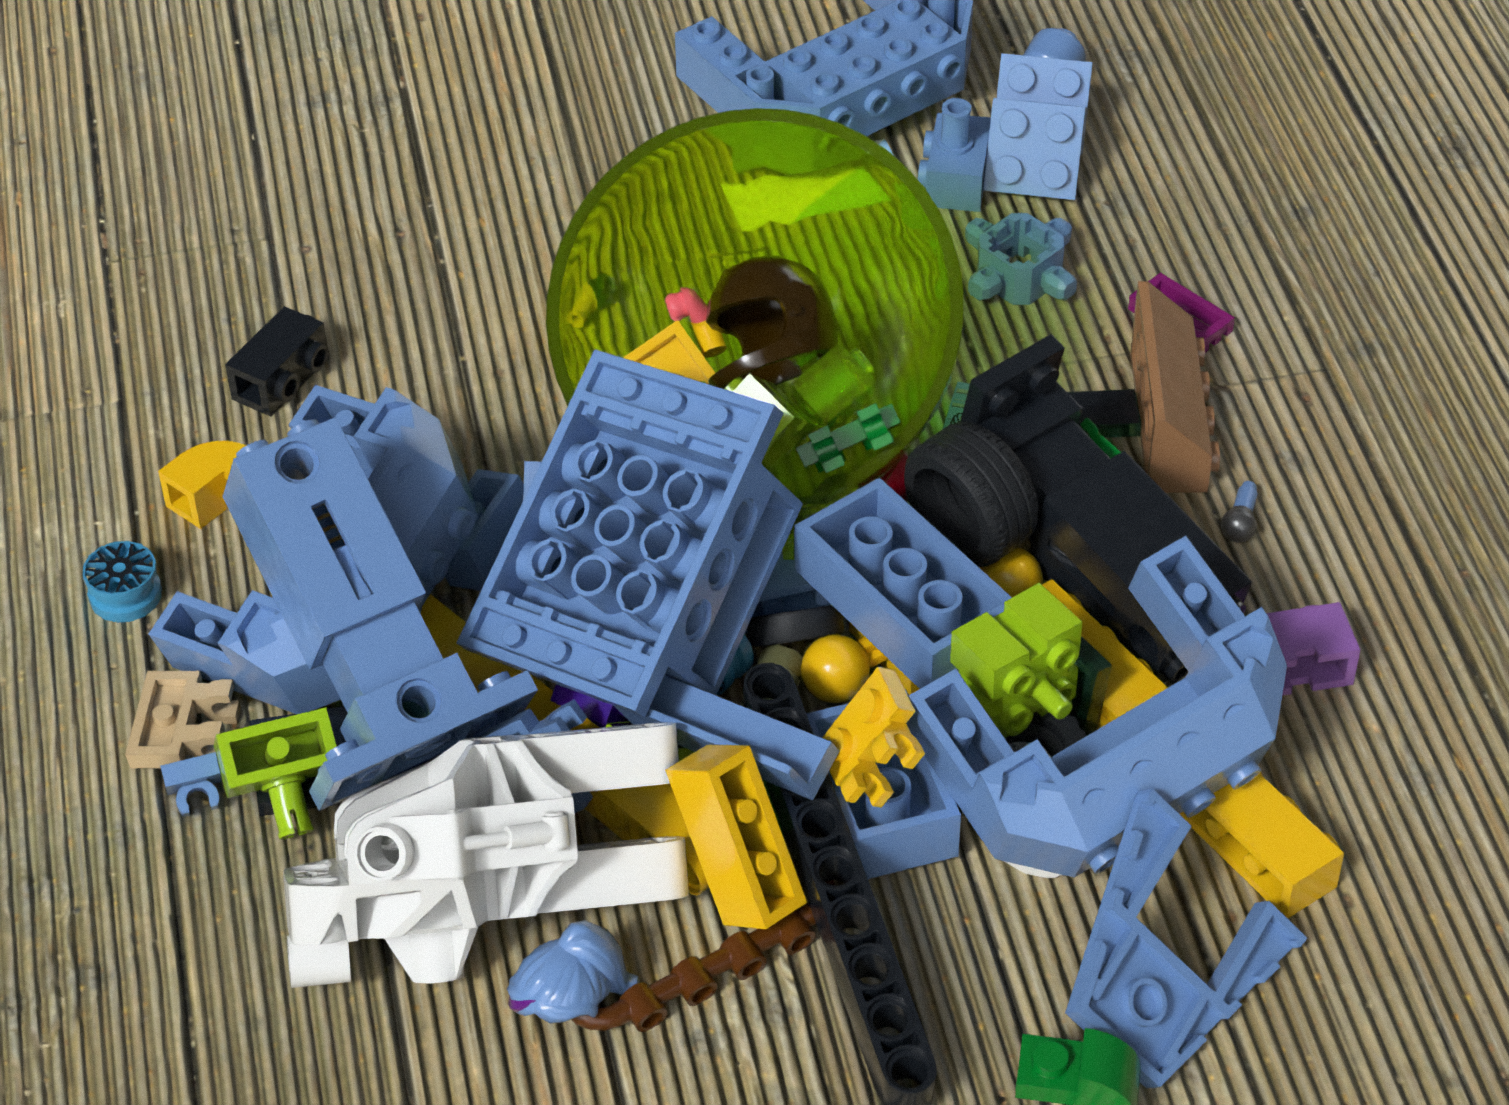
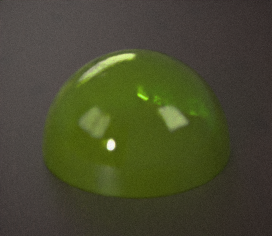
[546,108,963,560]

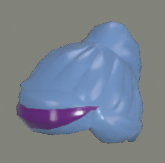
[507,920,640,1023]

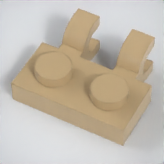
[125,671,241,768]

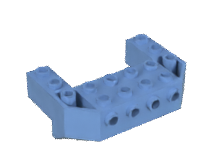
[675,0,973,159]
[148,385,479,714]
[906,536,1287,878]

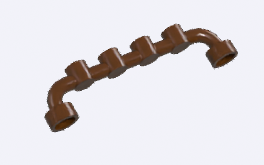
[571,859,836,1032]

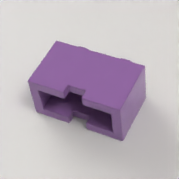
[1267,602,1360,696]

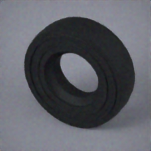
[747,605,844,647]

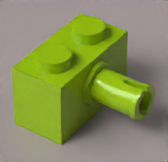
[214,707,337,840]

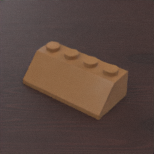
[1130,281,1220,493]

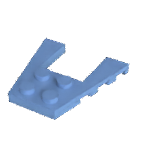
[1065,788,1307,1088]

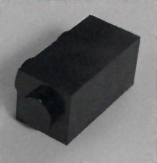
[225,306,329,417]

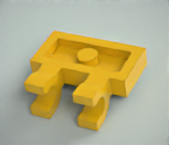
[822,667,925,808]

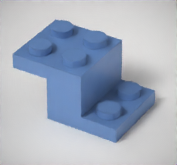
[983,53,1093,200]

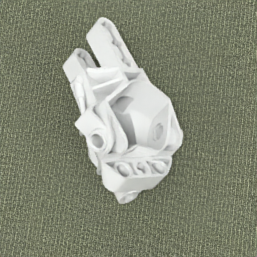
[283,722,689,988]

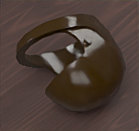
[706,255,838,389]

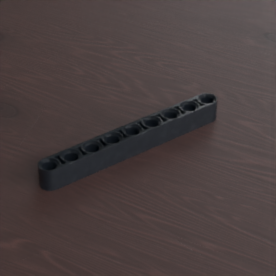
[743,663,937,1105]

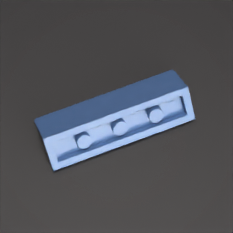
[614,675,840,800]

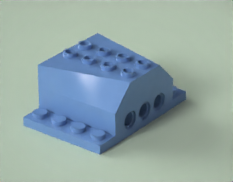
[457,349,803,718]

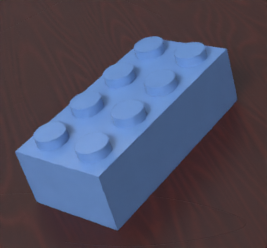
[794,477,1012,689]

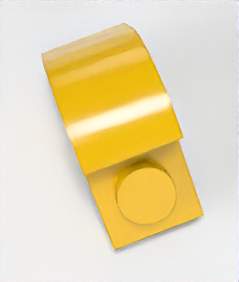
[158,441,247,529]

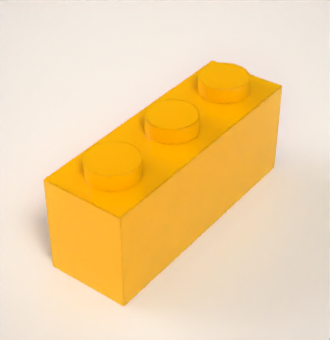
[665,745,807,929]

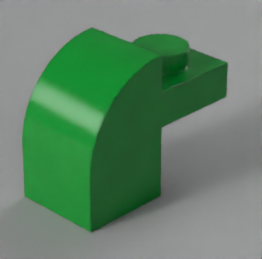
[1015,1028,1141,1105]

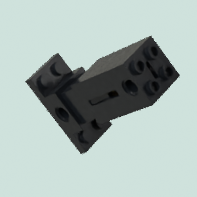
[960,334,1252,683]

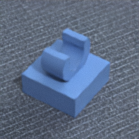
[160,752,222,817]

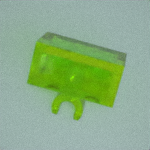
[789,342,875,432]

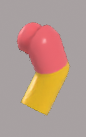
[665,287,727,358]

